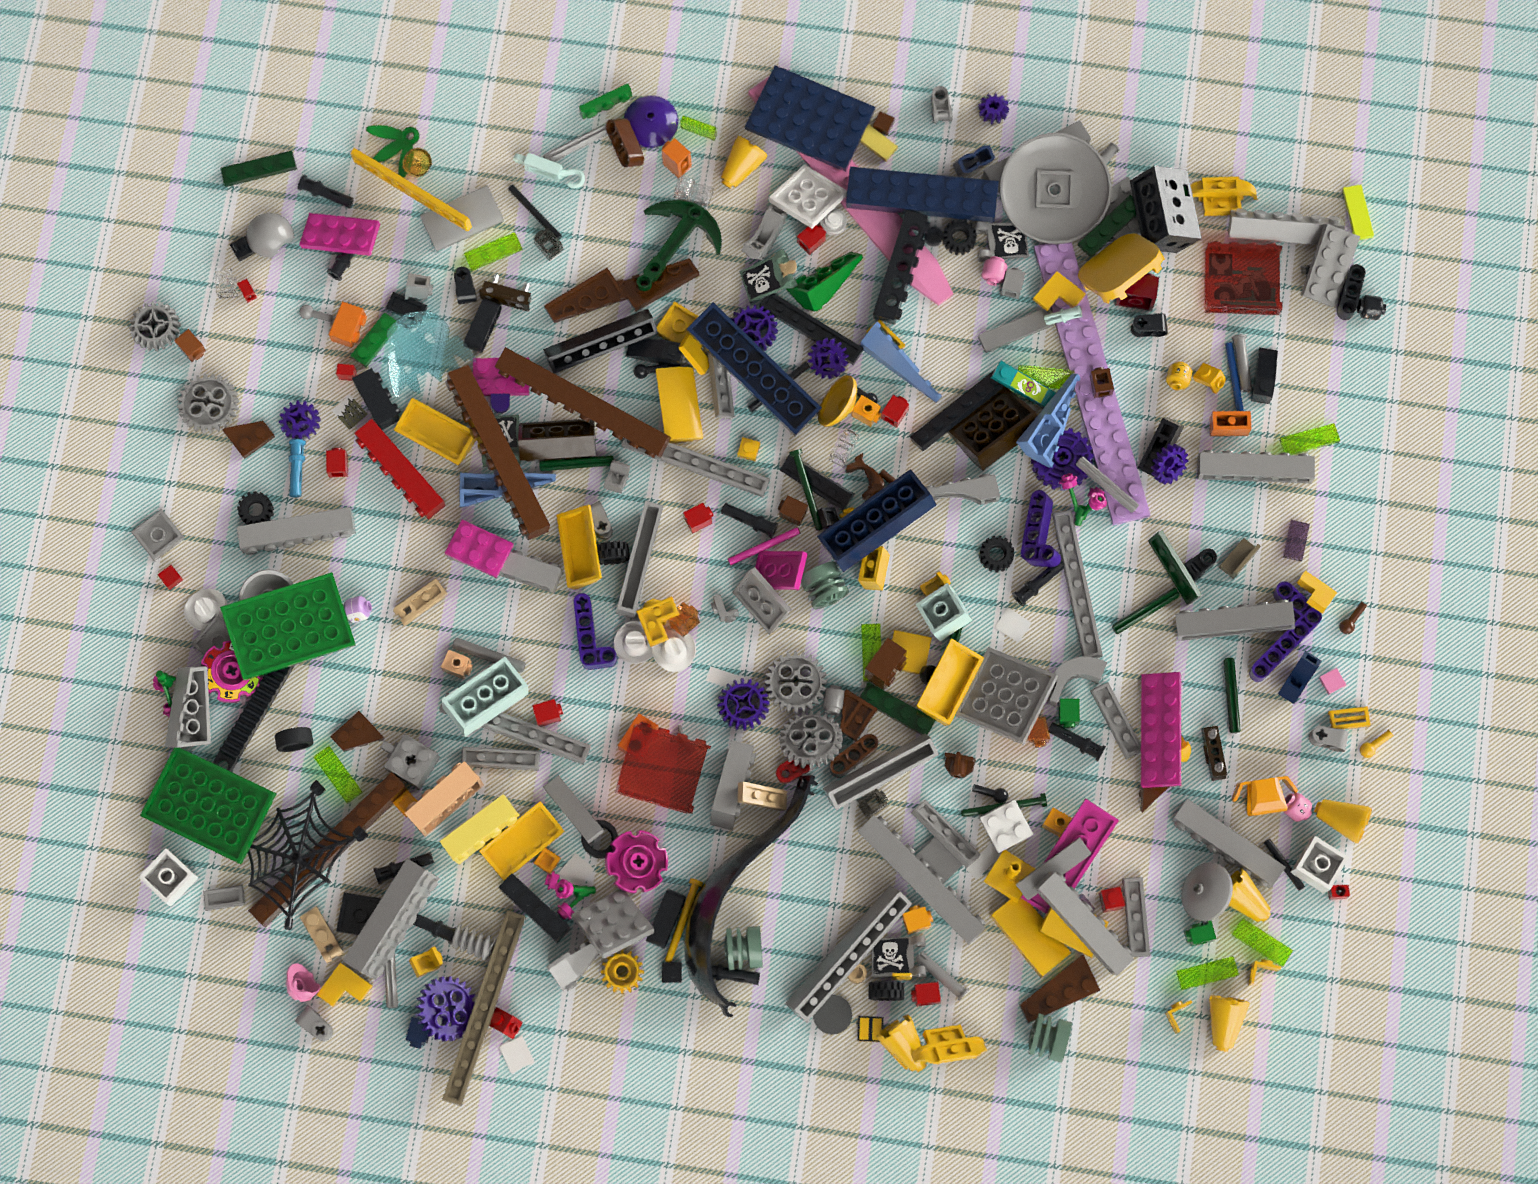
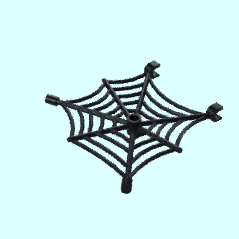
[247,780,369,930]

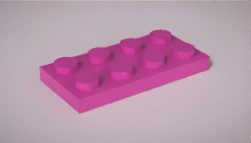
[299,213,380,256]

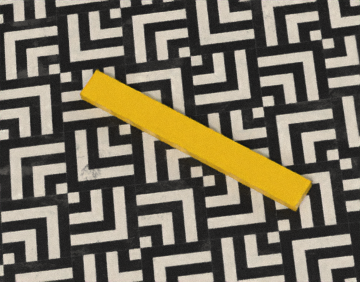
[350,148,472,231]

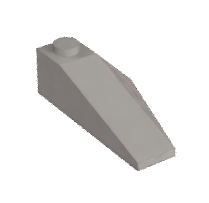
[547,942,599,991]

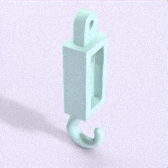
[513,153,585,188]

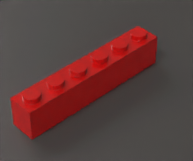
[354,419,446,520]

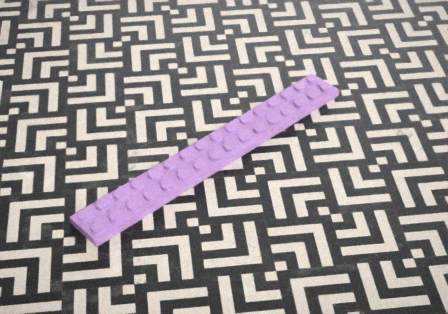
[1034,242,1151,526]

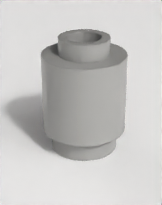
[823,685,845,715]

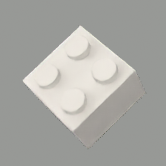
[979,799,1033,853]
[1290,836,1349,894]
[138,848,199,906]

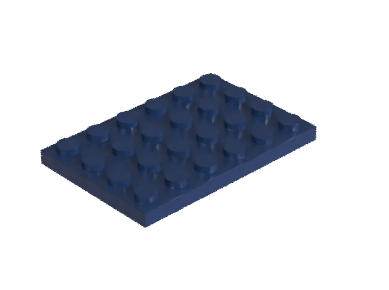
[745,65,876,172]

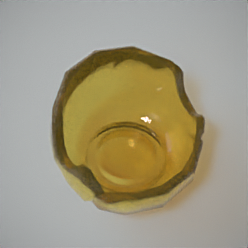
[402,147,432,178]

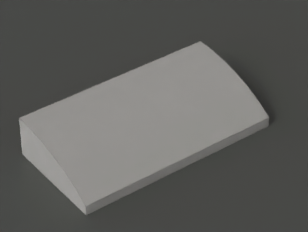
[420,185,504,252]

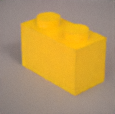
[858,546,890,591]

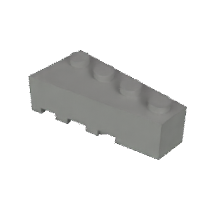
[165,666,211,748]
[710,740,756,831]

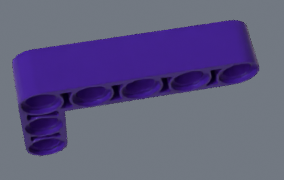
[1249,581,1322,682]

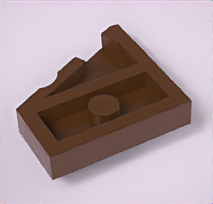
[222,421,275,459]
[840,689,877,742]
[330,711,385,752]

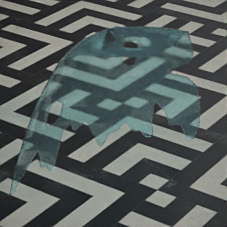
[387,311,476,398]

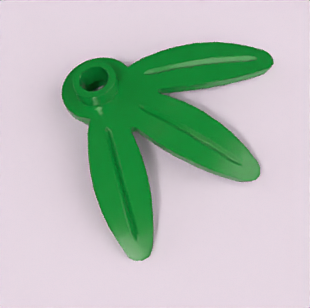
[366,125,420,178]

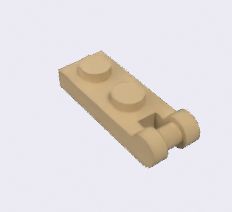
[393,579,448,626]
[300,907,344,964]

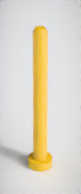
[665,878,703,962]

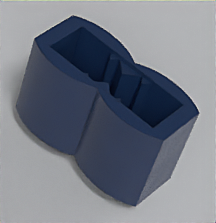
[953,145,995,177]

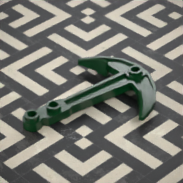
[637,199,722,291]

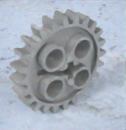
[177,373,239,434]
[765,651,827,714]
[779,710,843,769]

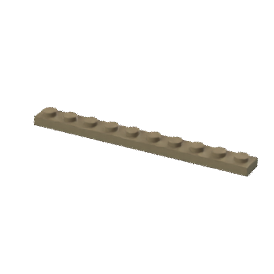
[442,910,526,1107]

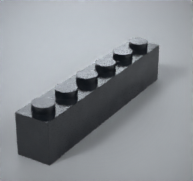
[543,309,658,374]

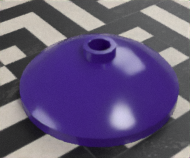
[624,96,678,148]

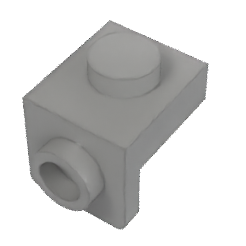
[603,460,630,493]
[711,594,739,623]

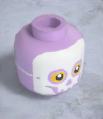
[343,596,372,623]

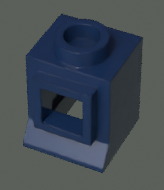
[405,1017,429,1049]

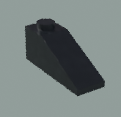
[626,339,684,367]
[1251,347,1278,404]
[1137,417,1184,477]

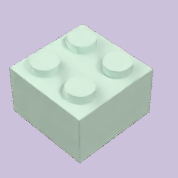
[916,583,972,641]

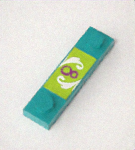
[991,361,1056,409]

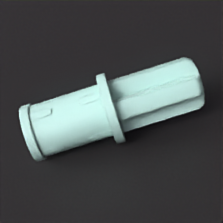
[1044,305,1082,325]

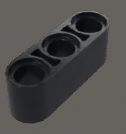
[1337,264,1366,320]
[463,298,502,353]
[646,889,686,949]

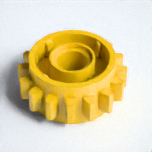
[601,950,644,994]

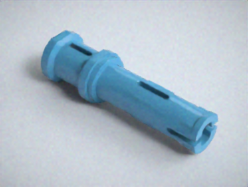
[288,439,306,498]

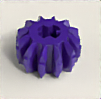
[978,93,1009,125]

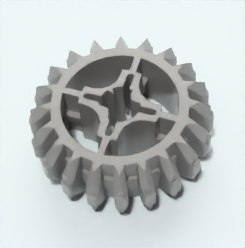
[129,301,181,352]

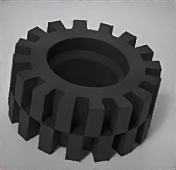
[943,219,977,255]
[237,491,274,525]
[979,536,1015,573]
[597,541,630,565]
[868,981,904,1001]

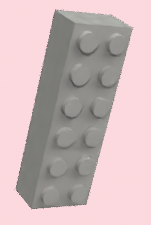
[343,858,440,980]

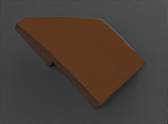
[1139,786,1170,813]

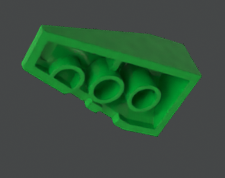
[786,252,863,312]

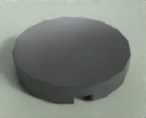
[813,994,852,1035]

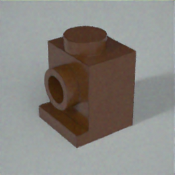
[1090,367,1114,398]

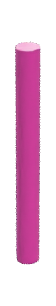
[728,527,800,566]

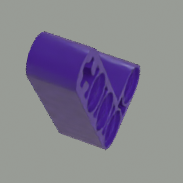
[1021,490,1061,567]
[574,593,617,670]

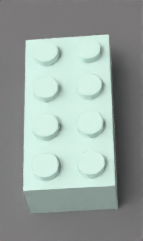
[441,657,529,737]

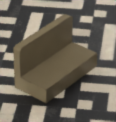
[1219,538,1261,579]

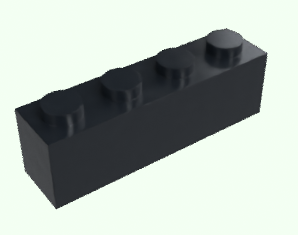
[498,873,571,944]

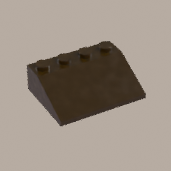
[947,387,1038,471]

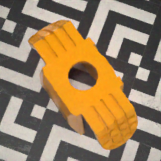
[1232,776,1298,816]

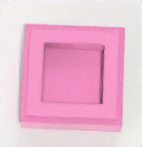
[1319,668,1346,695]

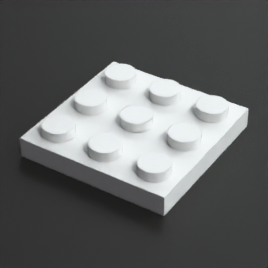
[769,165,847,228]

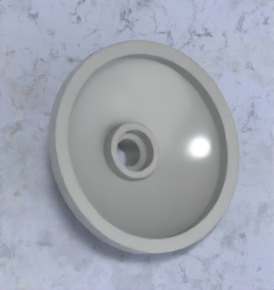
[239,569,293,601]
[1181,862,1233,921]

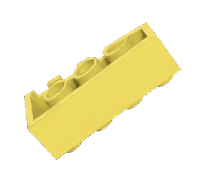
[439,794,520,865]

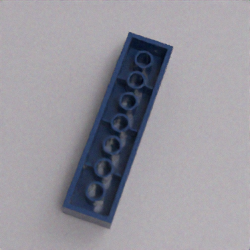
[846,166,999,223]
[687,302,822,436]

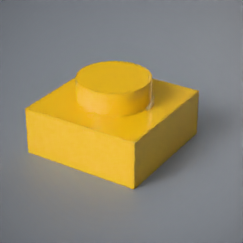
[737,437,761,462]

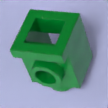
[1184,920,1217,947]

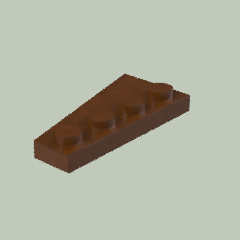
[617,258,700,312]
[544,268,627,323]
[1019,954,1100,1023]

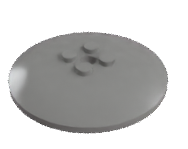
[1000,133,1112,244]

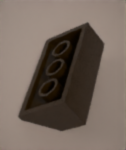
[518,419,596,462]

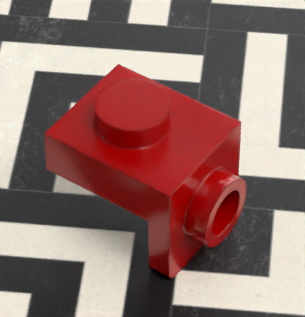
[489,1007,523,1039]

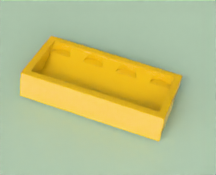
[656,367,703,444]
[394,398,477,466]
[556,504,602,590]
[916,639,984,726]
[479,801,565,881]
[990,898,1071,978]

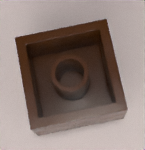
[864,638,907,690]

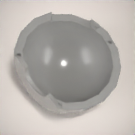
[246,212,295,258]

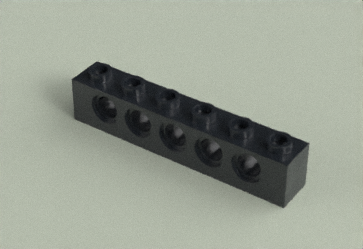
[873,210,931,325]

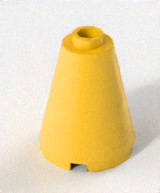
[720,135,767,189]
[1314,799,1372,844]
[1228,868,1271,922]
[1209,995,1250,1052]
[876,1014,927,1072]

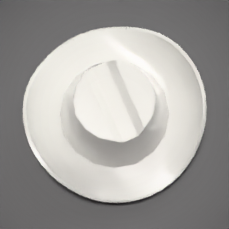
[184,589,227,631]
[614,621,653,664]
[652,629,696,672]

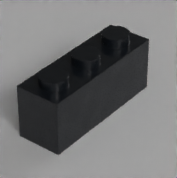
[352,368,401,430]

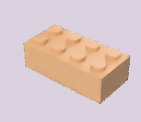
[405,761,484,837]

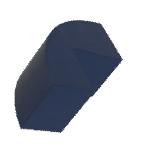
[1278,650,1322,704]

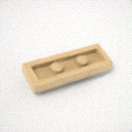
[738,782,787,811]

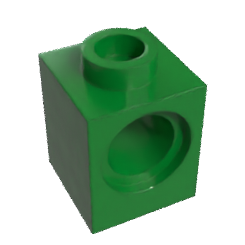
[1058,698,1080,728]

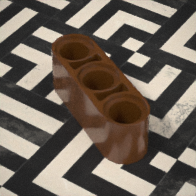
[606,118,644,167]
[830,734,878,778]

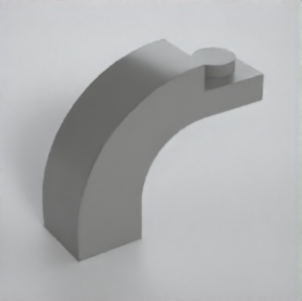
[742,204,788,261]
[1048,656,1107,707]

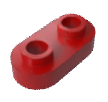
[776,760,811,784]

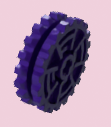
[1031,428,1094,491]

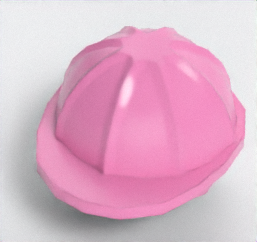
[286,963,320,1002]

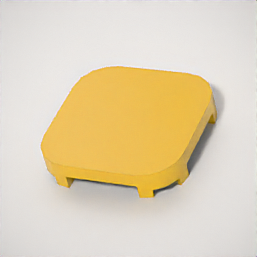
[1078,233,1165,304]

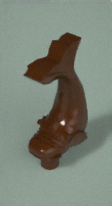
[846,453,885,501]

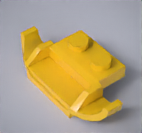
[1190,177,1257,216]
[911,1024,987,1065]

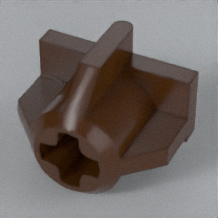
[944,752,976,779]

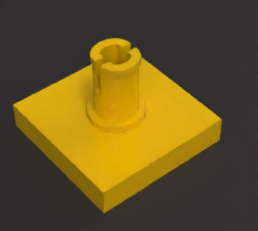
[984,850,1035,903]

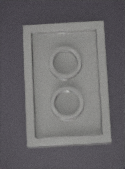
[732,567,792,635]

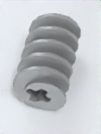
[452,924,496,960]

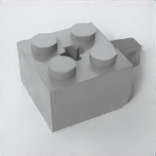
[380,734,440,790]

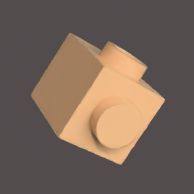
[441,650,473,679]

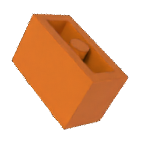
[662,138,692,179]
[329,301,367,348]
[1209,411,1252,436]

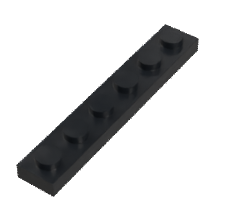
[759,293,864,365]
[910,369,1005,451]

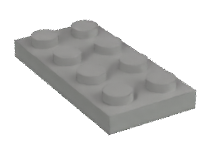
[1301,224,1360,308]

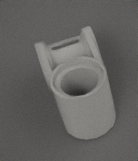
[931,86,952,124]
[590,501,613,540]
[1309,726,1349,752]
[294,1005,333,1041]

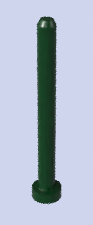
[789,448,823,531]
[961,793,1047,817]

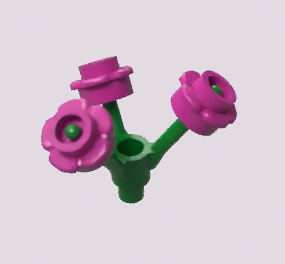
[1059,473,1107,526]
[153,670,176,718]
[545,871,596,920]

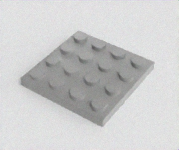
[955,647,1058,745]

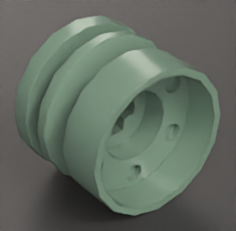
[801,561,849,609]
[724,926,763,970]
[1028,1013,1072,1063]

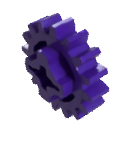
[808,338,849,379]
[279,400,321,440]
[1151,444,1189,485]

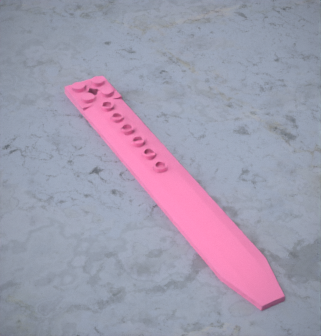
[748,77,953,306]

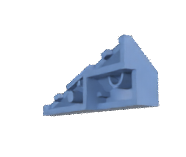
[860,321,942,403]
[1017,373,1081,467]
[459,473,556,508]

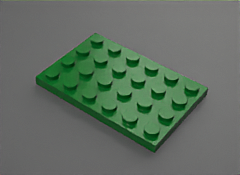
[220,572,356,681]
[140,747,277,865]

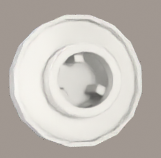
[820,208,847,235]

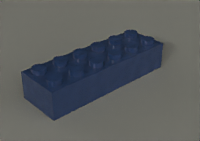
[817,469,937,572]

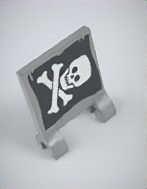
[975,221,1029,262]
[872,935,926,978]

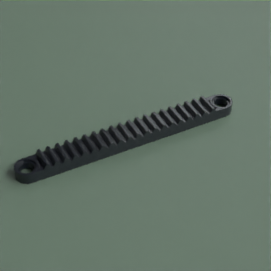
[213,665,295,772]

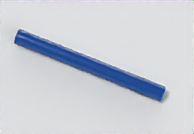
[1225,342,1244,411]

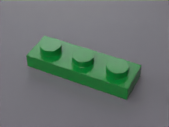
[579,83,632,120]
[350,312,400,368]

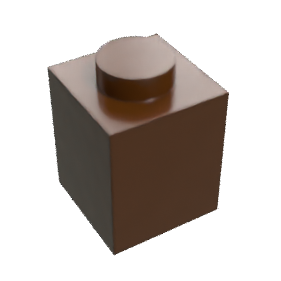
[777,495,808,526]

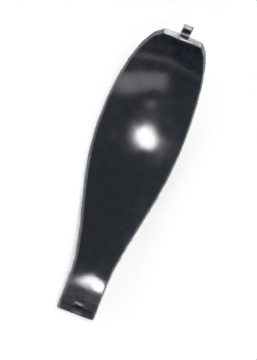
[684,775,818,1017]

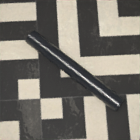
[1264,838,1305,891]

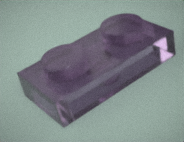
[1283,520,1310,562]

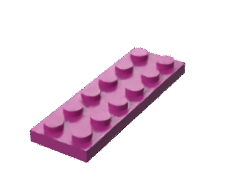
[1141,672,1181,788]
[1021,798,1119,914]

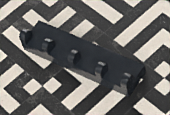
[780,455,855,511]

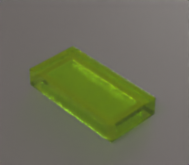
[680,116,717,141]

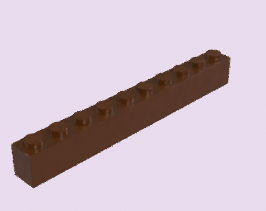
[495,347,671,458]
[445,365,550,540]
[248,772,408,928]

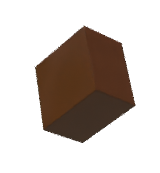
[873,111,895,136]

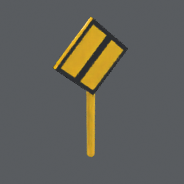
[857,1016,908,1070]

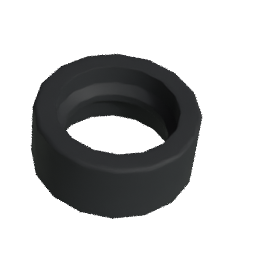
[274,727,314,752]
[581,820,618,858]

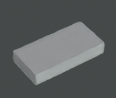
[203,885,245,911]

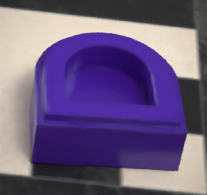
[491,394,510,414]

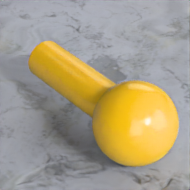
[1360,729,1394,758]

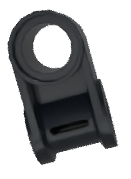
[454,267,477,305]
[1130,313,1168,337]
[1184,548,1217,582]

